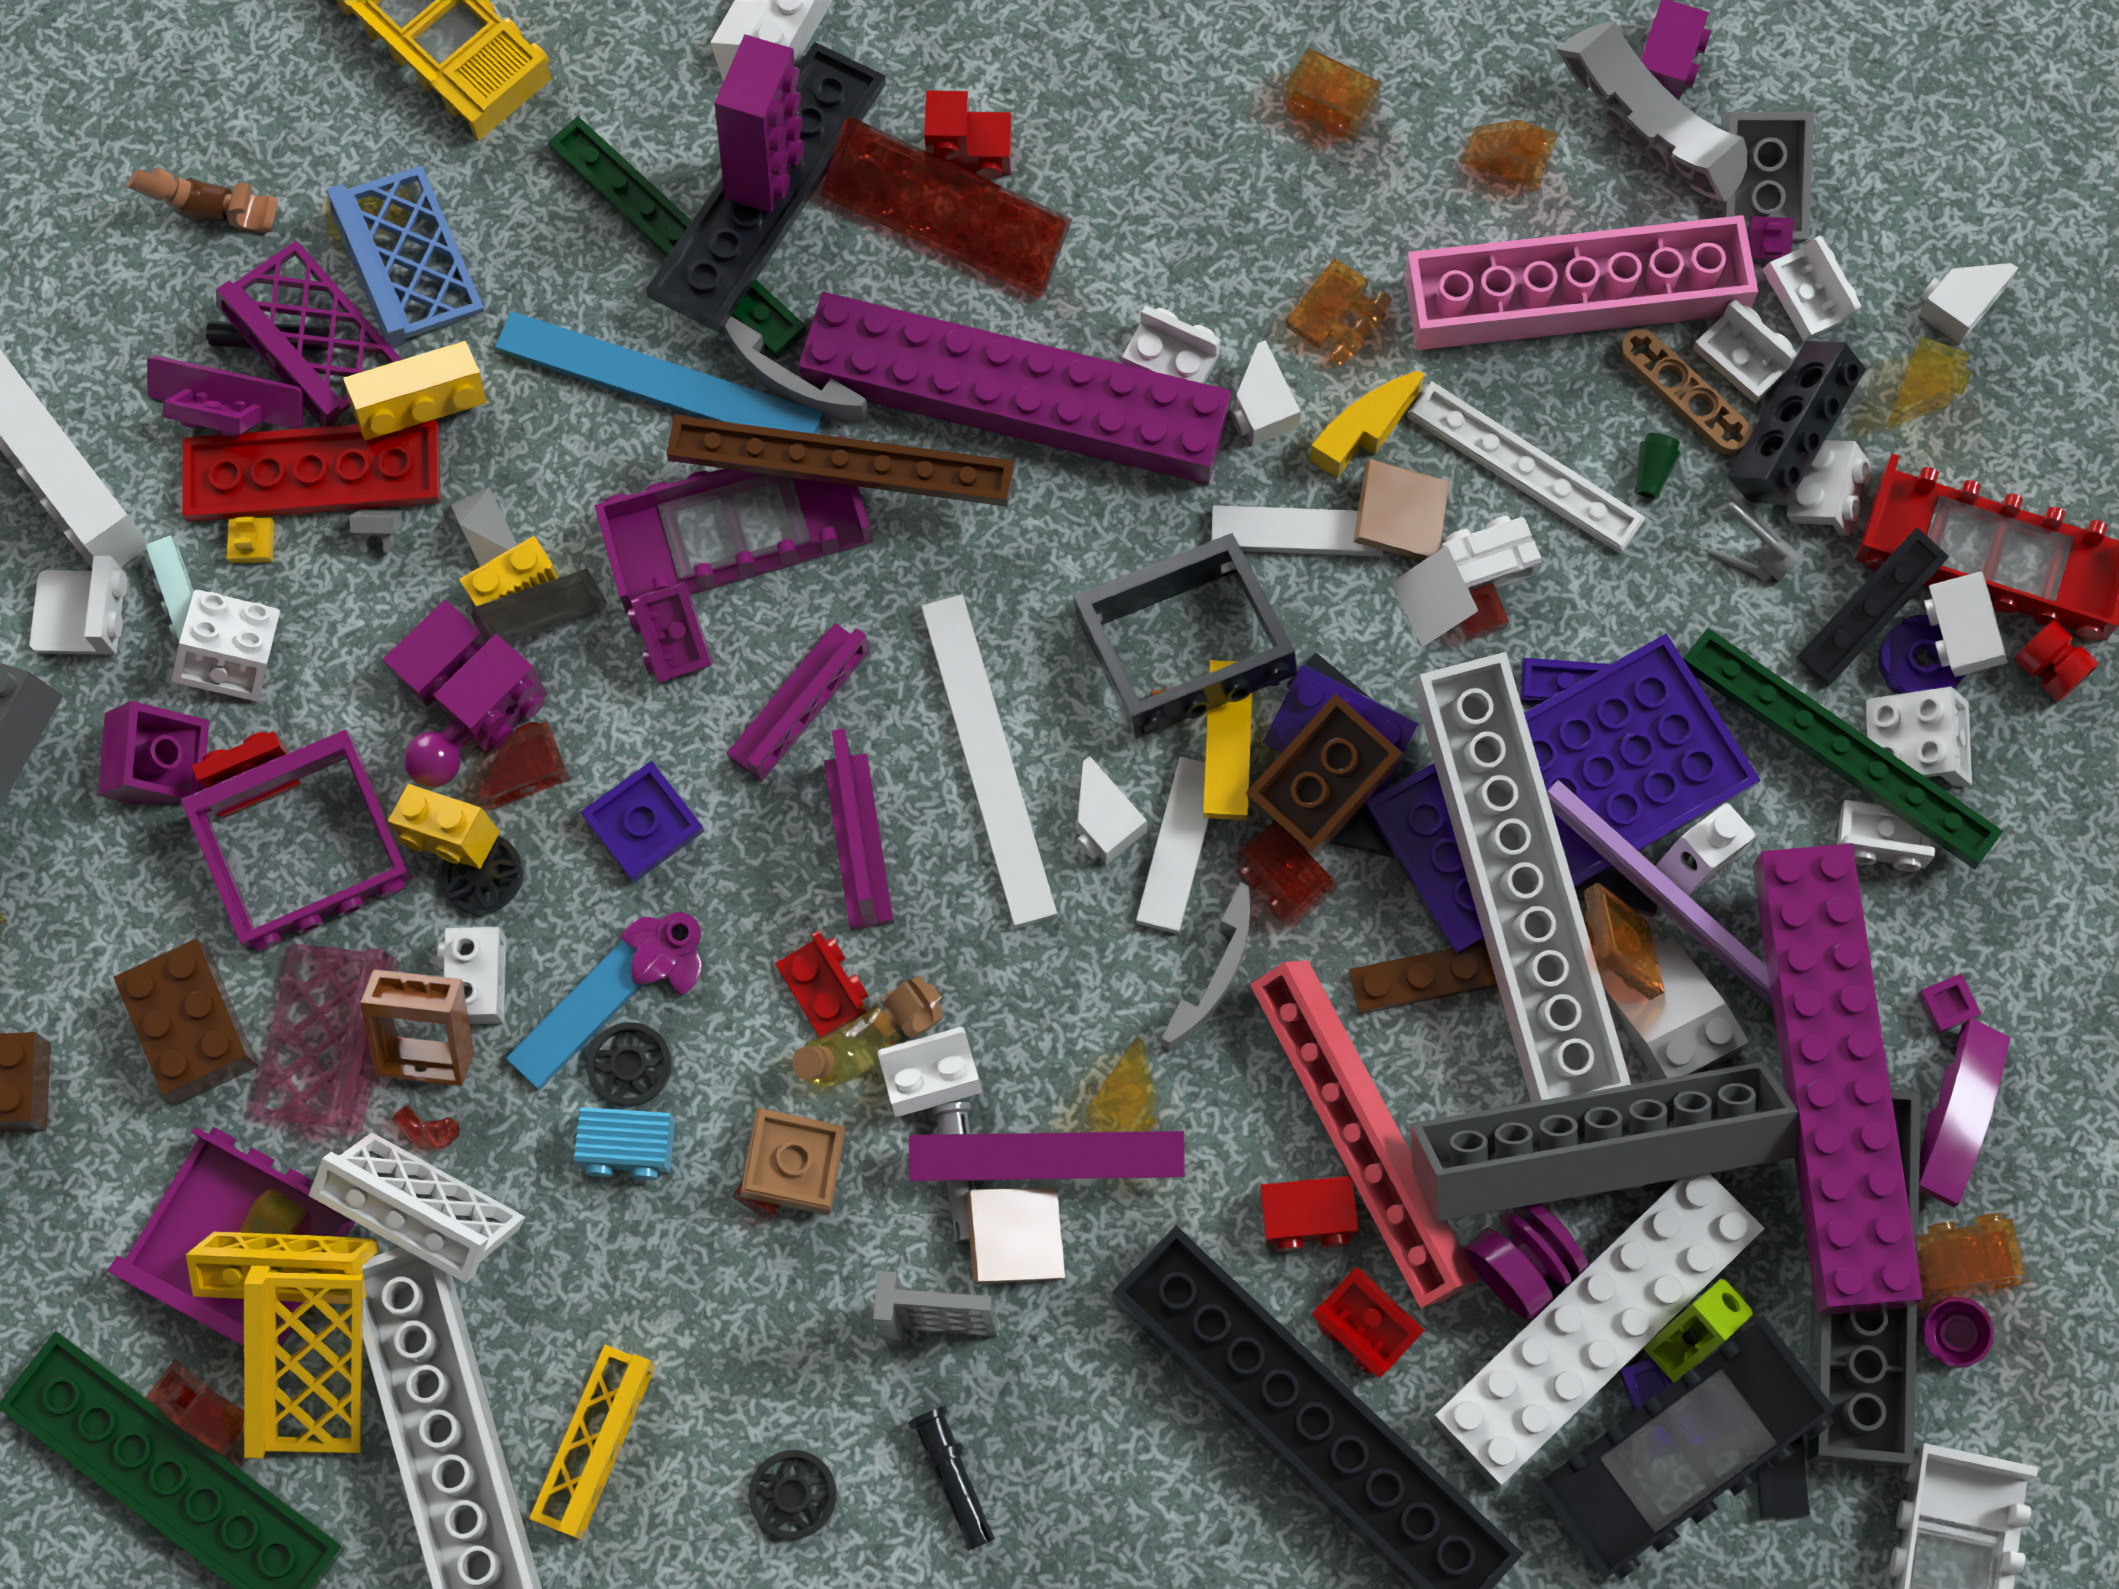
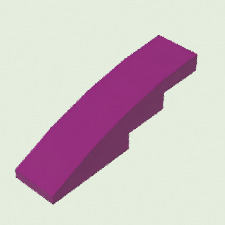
[1919,1018,2010,1208]

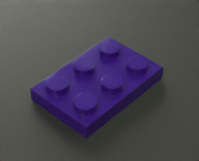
[1262,665,1421,798]

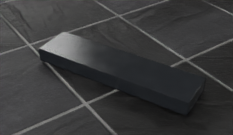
[1795,527,1950,687]

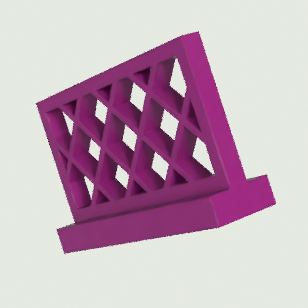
[216,240,402,427]
[824,728,894,930]

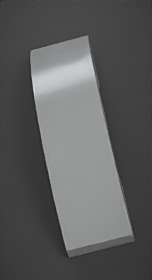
[725,316,869,421]
[1161,882,1250,1051]

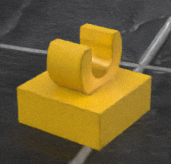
[227,517,274,564]

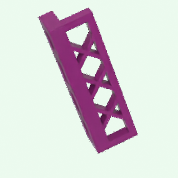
[727,623,870,782]

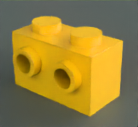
[388,784,500,869]

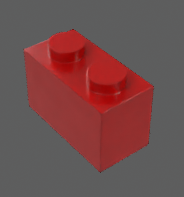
[1259,1176,1358,1252]

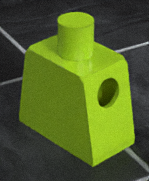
[1643,1279,1753,1383]

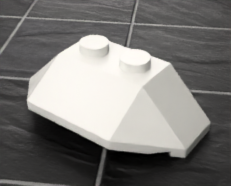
[710,0,833,82]

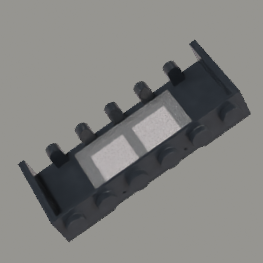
[1535,1316,1836,1581]

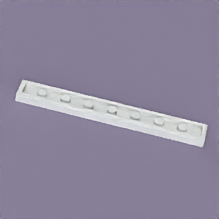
[921,594,1057,929]

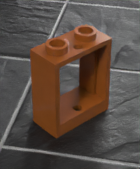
[360,969,474,1086]

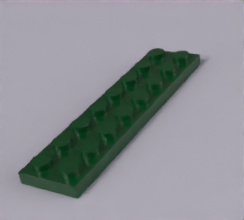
[0,1331,346,1589]

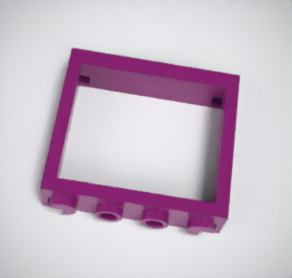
[181,729,413,952]

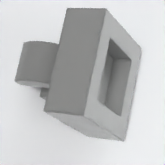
[349,510,402,553]

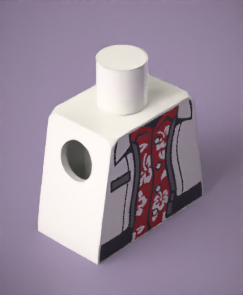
[1655,803,1756,897]

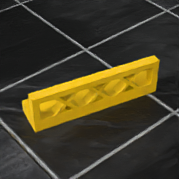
[186,1231,379,1304]
[529,1344,656,1541]

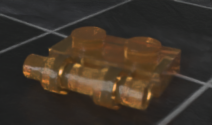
[1286,258,1392,364]

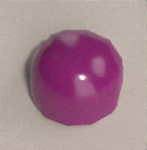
[1921,1296,1994,1368]

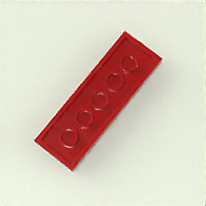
[182,419,441,522]

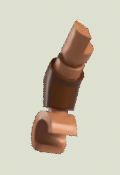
[125,167,278,233]

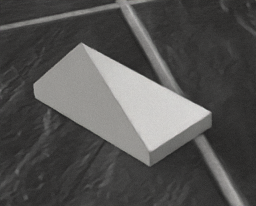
[451,487,517,566]

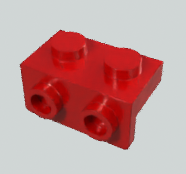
[191,731,301,818]
[1312,1267,1425,1378]

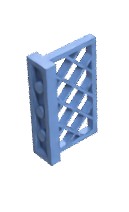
[327,166,484,349]

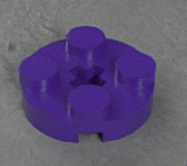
[1878,615,1966,694]

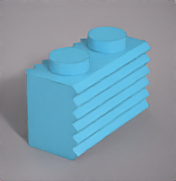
[574,1107,675,1180]

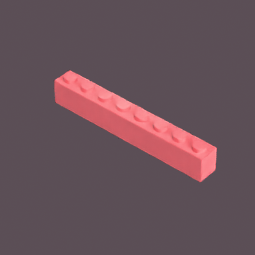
[1250,960,1479,1308]

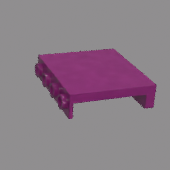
[107,1127,356,1347]

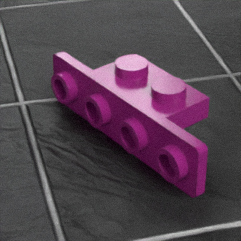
[147,355,303,436]

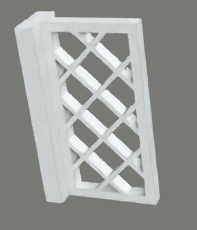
[309,1132,525,1283]

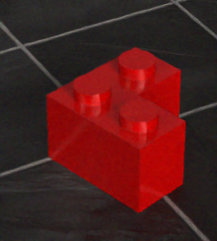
[924,90,1012,180]

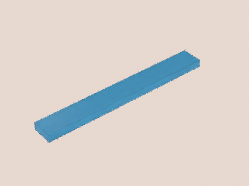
[495,311,824,434]

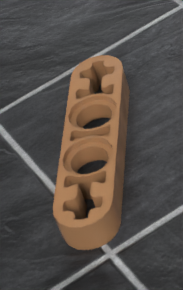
[1619,329,1752,457]

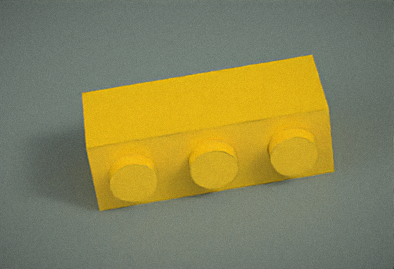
[343,341,487,441]

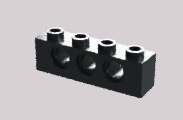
[1727,341,1866,505]

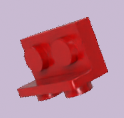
[775,930,869,1040]

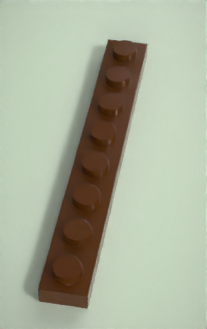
[666,415,1014,507]

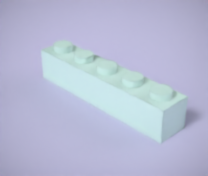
[145,535,194,650]

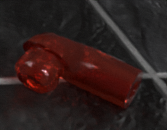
[392,1105,460,1150]

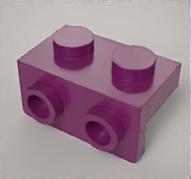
[628,581,713,683]

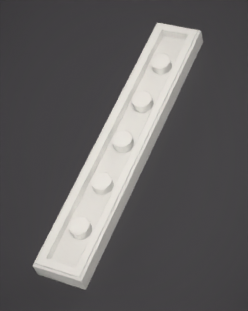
[1407,381,1646,554]

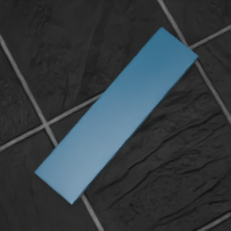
[506,940,644,1091]

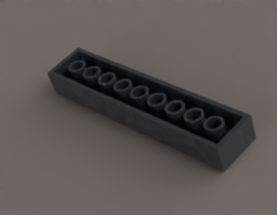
[1112,1225,1524,1589]

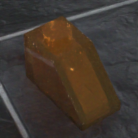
[1461,120,1558,190]

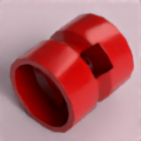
[2013,620,2100,703]

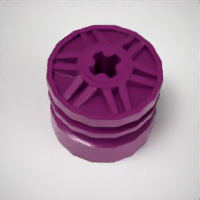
[1463,1204,1588,1321]

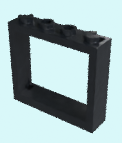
[1073,533,1297,739]

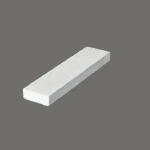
[1211,505,1383,557]
[1136,757,1209,935]

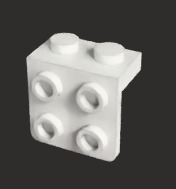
[30,555,127,655]

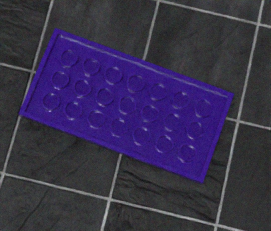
[1364,633,1761,955]

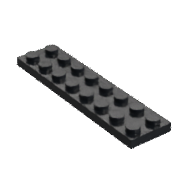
[646,42,886,333]

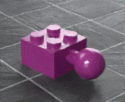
[404,634,547,788]

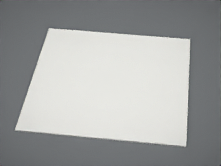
[1392,545,1478,647]

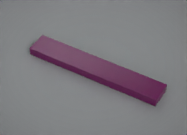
[909,1131,1185,1181]

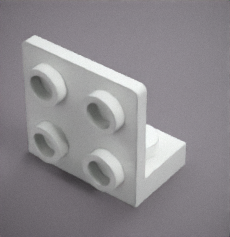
[171,590,280,702]
[1866,687,1972,787]

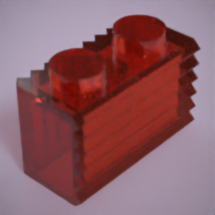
[1236,820,1337,926]

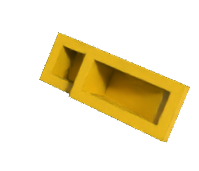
[1309,370,1425,478]

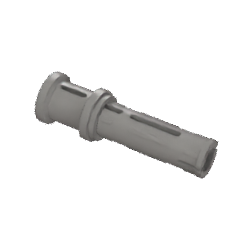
[931,1102,976,1243]

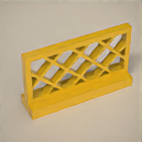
[244,1266,363,1458]

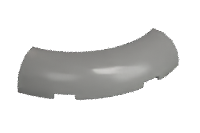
[1556,22,1748,202]

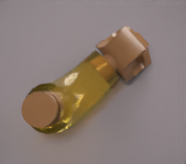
[792,976,944,1087]

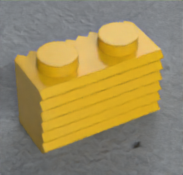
[459,535,561,627]

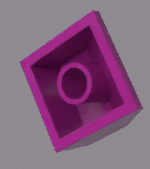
[97,701,209,804]

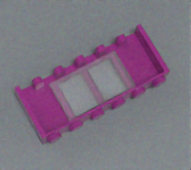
[594,435,873,613]

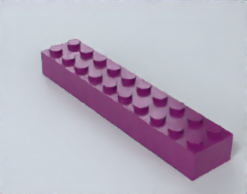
[798,291,1232,485]
[1752,843,1923,1315]

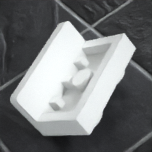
[1762,236,1861,342]
[1693,299,1797,404]
[1786,440,1870,536]
[1837,800,1935,872]

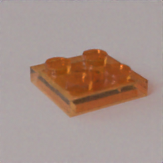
[1584,883,1665,1000]

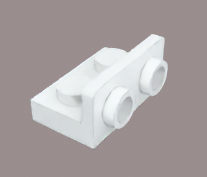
[1122,306,1220,383]
[878,1027,983,1118]

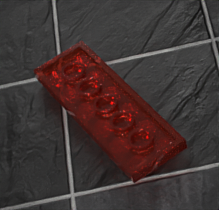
[820,117,1072,298]

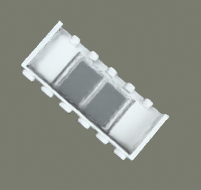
[1890,1443,2038,1589]

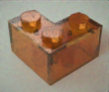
[1917,1213,2031,1295]

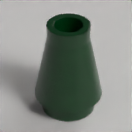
[1634,433,1681,499]

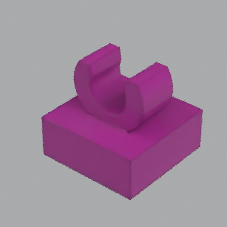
[1748,216,1794,260]

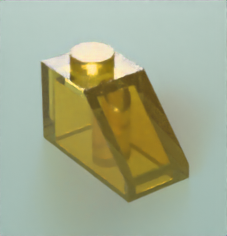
[1886,336,1971,428]
[1085,1037,1158,1132]

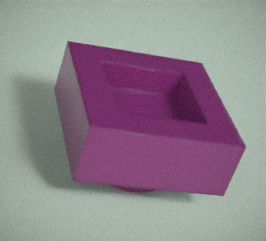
[1917,973,1982,1035]

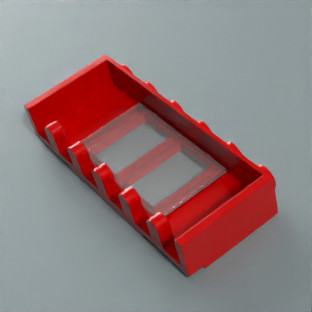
[1854,453,2119,641]

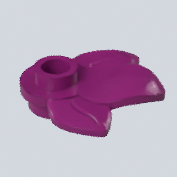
[621,912,702,995]

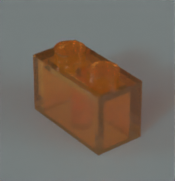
[1283,47,1381,140]

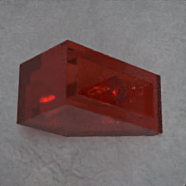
[479,721,571,811]
[146,1359,244,1453]

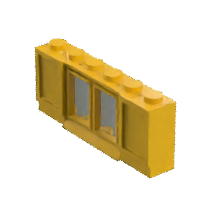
[336,0,552,141]

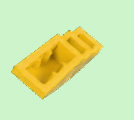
[1203,660,1252,820]

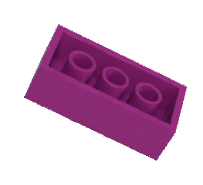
[714,34,804,213]

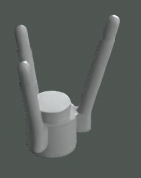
[1707,489,1801,583]

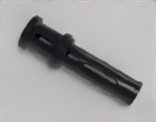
[908,1405,996,1551]

